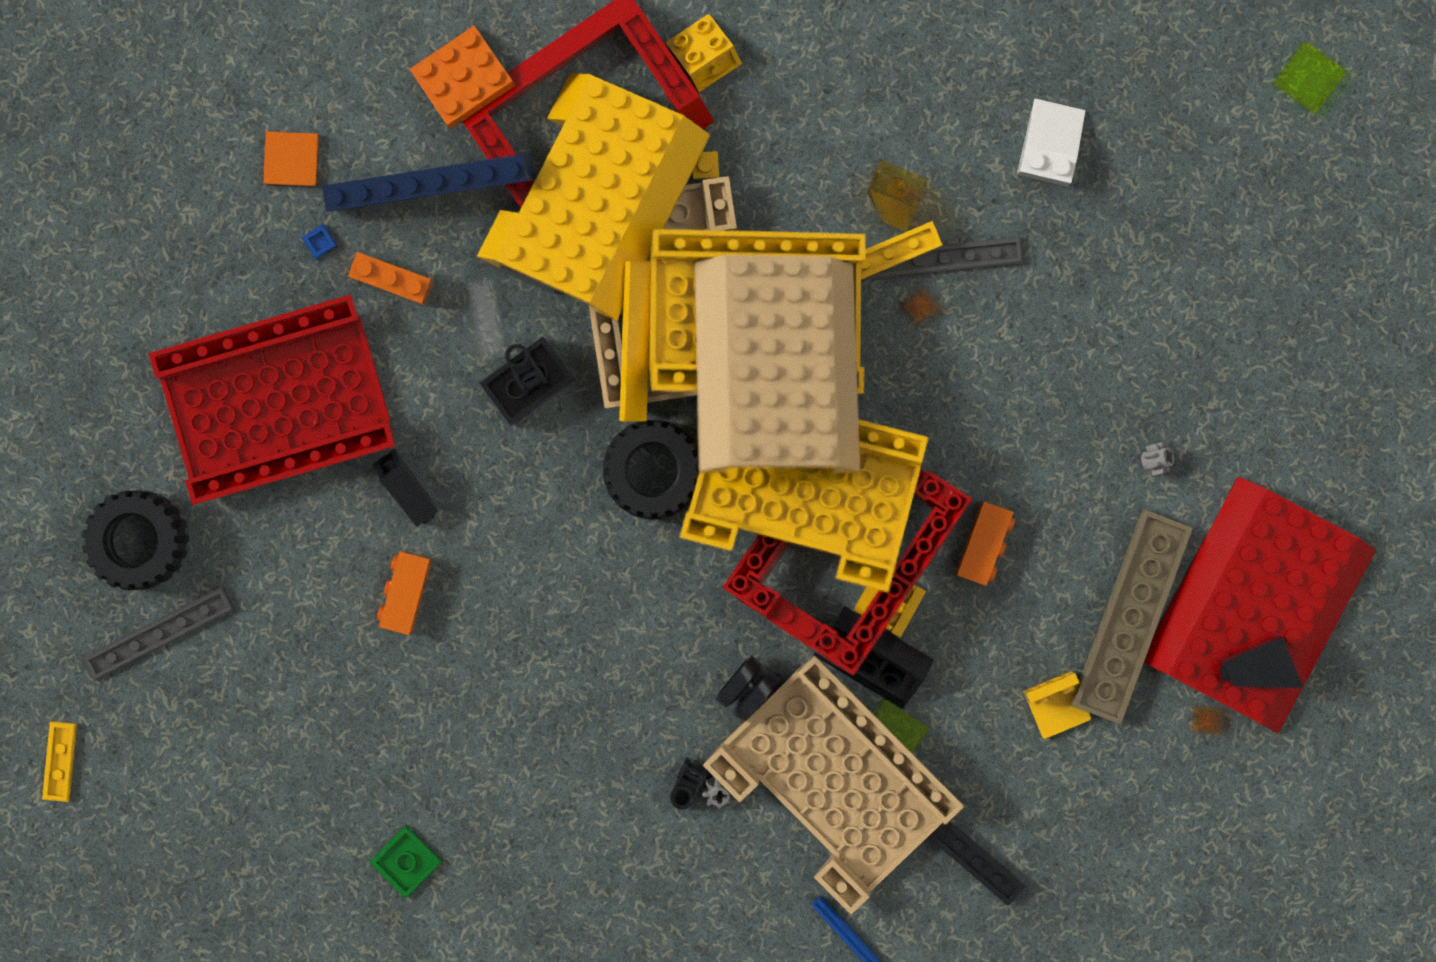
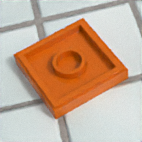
[263,131,319,187]

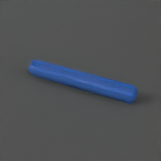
[812,896,882,962]

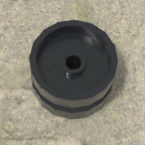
[715,655,780,723]

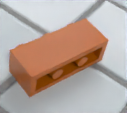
[348,252,434,306]
[955,501,1015,586]
[377,551,432,635]

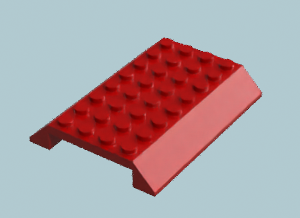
[148,294,395,505]
[1144,477,1376,734]

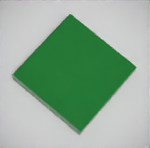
[369,825,443,899]

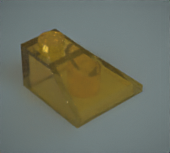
[867,159,928,232]

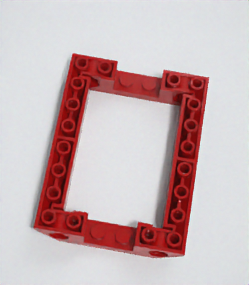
[462,0,714,208]
[722,469,972,676]

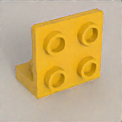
[666,14,742,92]
[854,585,926,637]
[1023,671,1091,739]

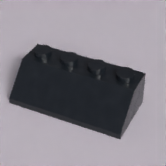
[813,606,934,709]

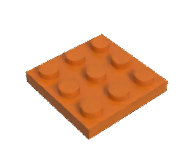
[410,26,515,130]

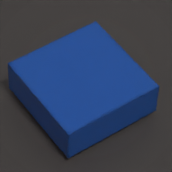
[301,224,338,260]

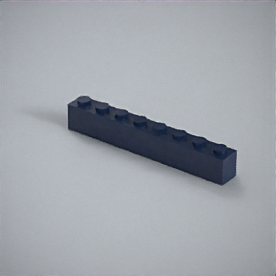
[322,154,535,212]

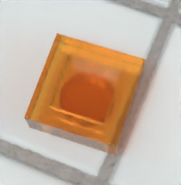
[902,288,939,325]
[1192,705,1221,735]

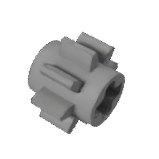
[1141,442,1174,476]
[701,777,732,809]

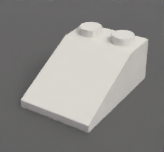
[1017,99,1085,186]

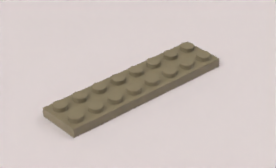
[1070,510,1193,724]

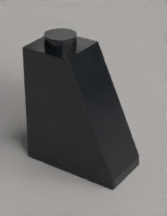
[373,448,438,527]
[1218,635,1303,688]

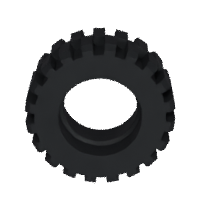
[602,419,699,520]
[82,490,189,591]

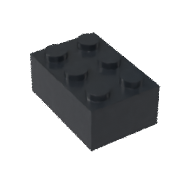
[479,336,576,426]

